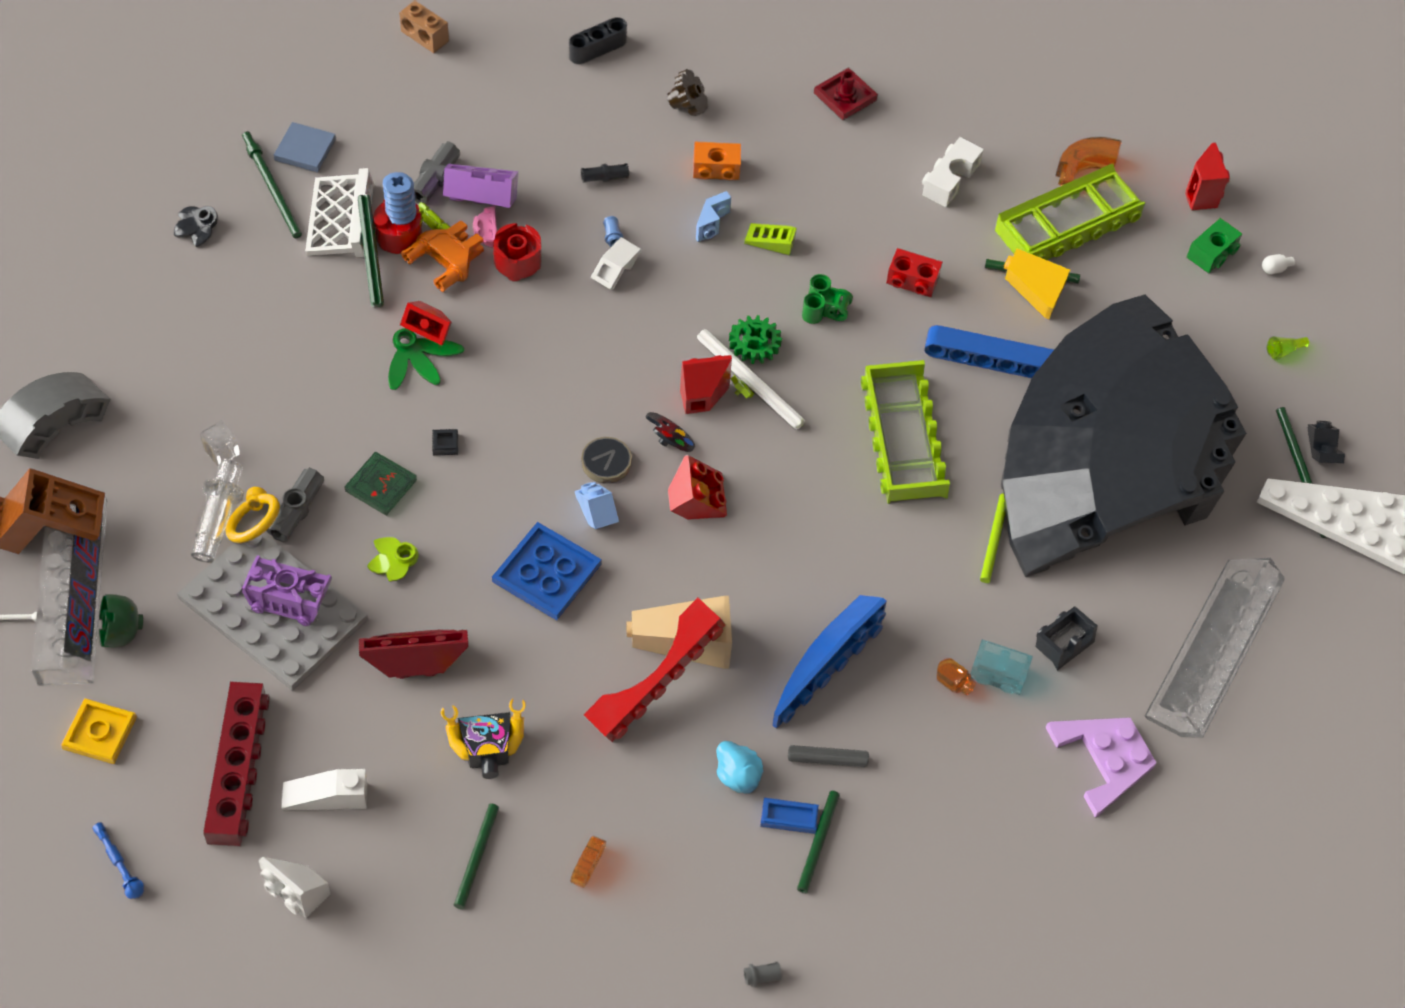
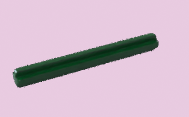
[357,194,384,308]

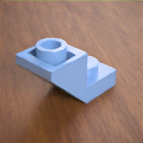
[696,191,731,242]

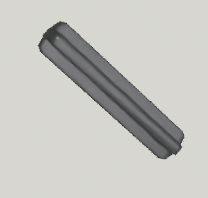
[788,745,869,767]

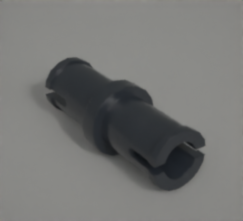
[580,163,629,183]

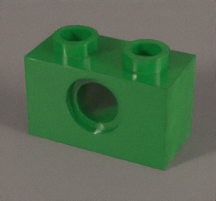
[1186,218,1243,274]

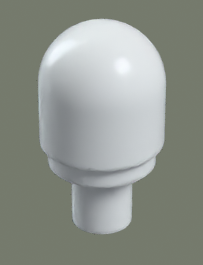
[1262,254,1295,274]

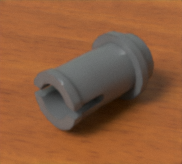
[744,961,782,987]

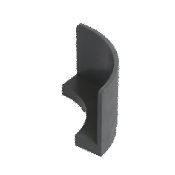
[0,372,111,459]

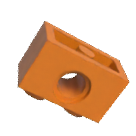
[693,142,741,180]

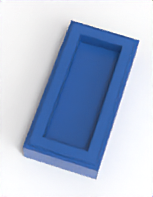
[760,798,819,834]

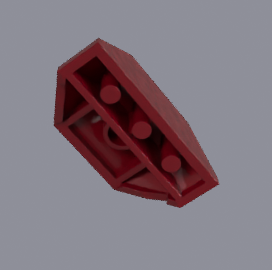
[359,629,469,679]

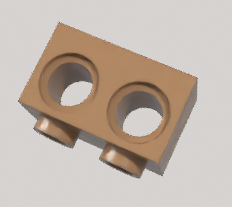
[399,0,449,54]

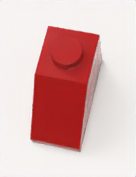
[400,301,452,345]

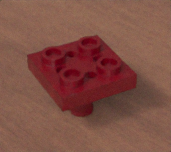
[814,67,878,120]

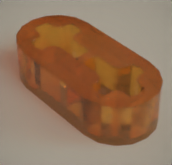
[570,835,606,888]

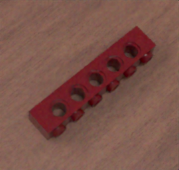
[203,681,270,847]

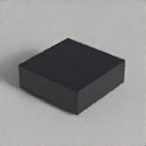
[432,429,458,456]

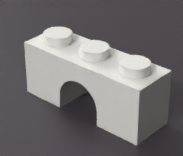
[922,137,984,207]

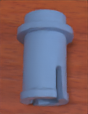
[603,216,624,247]

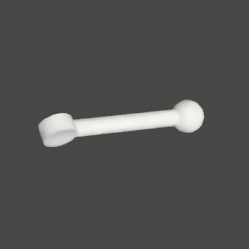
[0,611,43,622]

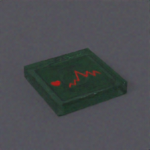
[344,451,417,516]

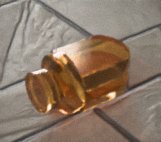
[936,658,976,695]

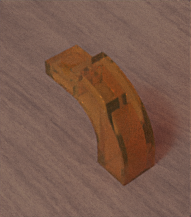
[1055,137,1122,186]

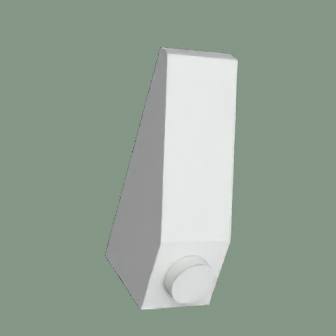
[282,769,368,810]

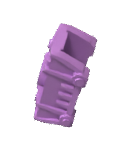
[242,555,332,626]

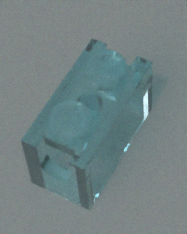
[969,639,1033,695]

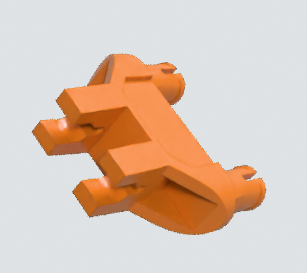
[401,220,484,292]

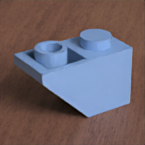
[575,482,619,529]

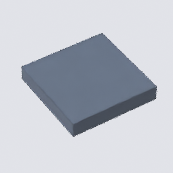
[274,122,336,172]

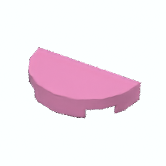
[473,206,497,247]

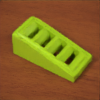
[744,223,797,255]

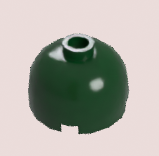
[99,594,144,648]

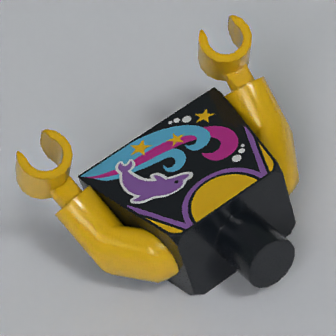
[440,699,526,779]

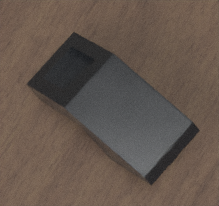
[1307,420,1345,464]

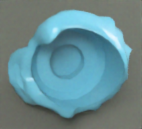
[716,741,764,794]

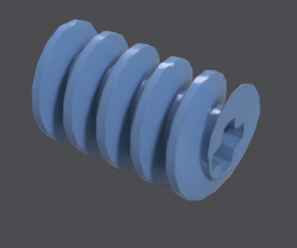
[383,172,416,225]

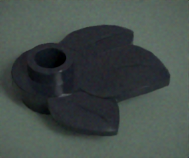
[174,206,218,247]

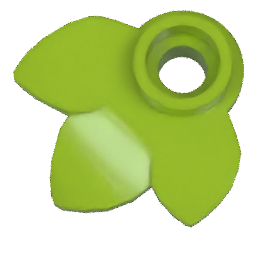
[367,537,419,582]

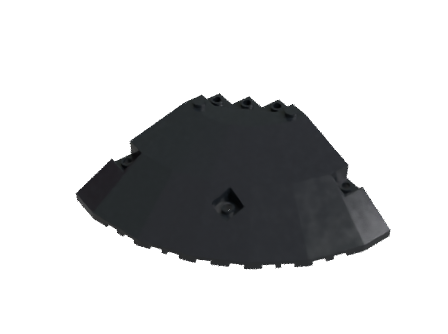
[1001,294,1247,577]

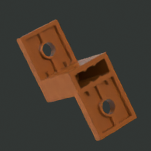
[0,468,105,554]

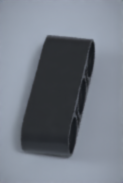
[569,17,627,64]

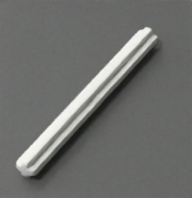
[697,329,805,430]

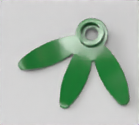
[388,328,464,390]

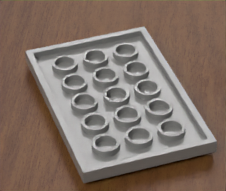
[177,526,368,691]

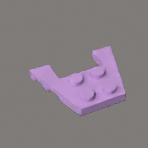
[1046,718,1156,817]

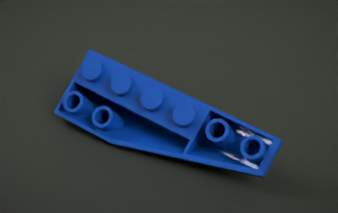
[772,595,887,729]

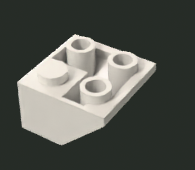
[259,857,330,918]

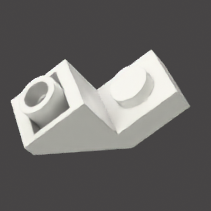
[591,237,642,290]

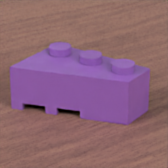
[443,164,519,208]

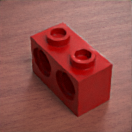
[886,248,943,297]

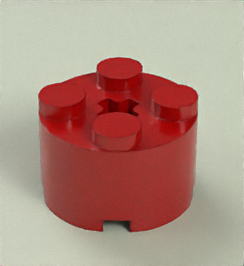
[373,199,423,254]
[493,223,542,282]

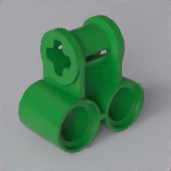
[802,274,853,324]

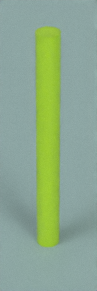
[980,494,1006,583]

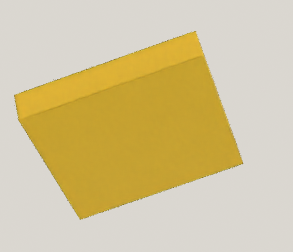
[61,698,137,764]

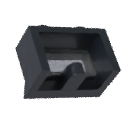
[1035,606,1098,671]

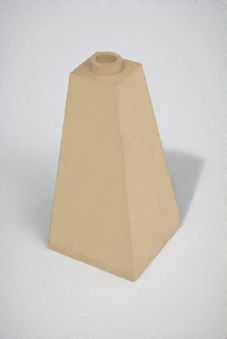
[626,596,732,669]

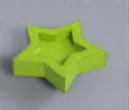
[730,375,755,398]

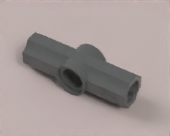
[414,141,460,204]
[267,467,324,542]

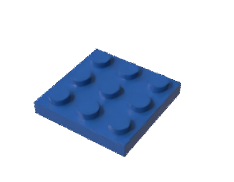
[492,522,602,621]

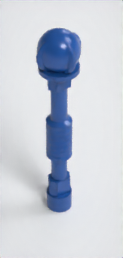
[92,822,144,899]

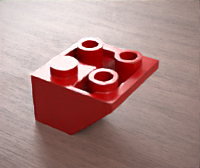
[680,355,732,414]
[668,455,727,520]

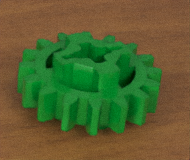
[729,315,782,364]

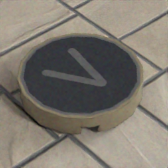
[581,437,632,483]

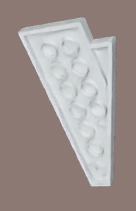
[1256,478,1405,575]

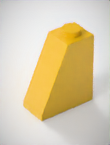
[1004,249,1070,319]

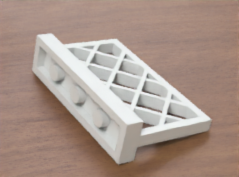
[305,168,374,258]

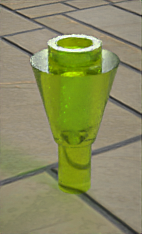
[1266,337,1309,360]

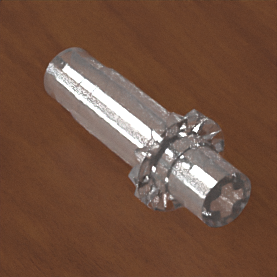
[191,459,244,563]

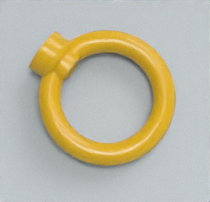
[225,487,280,543]

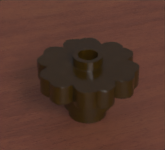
[667,69,708,116]

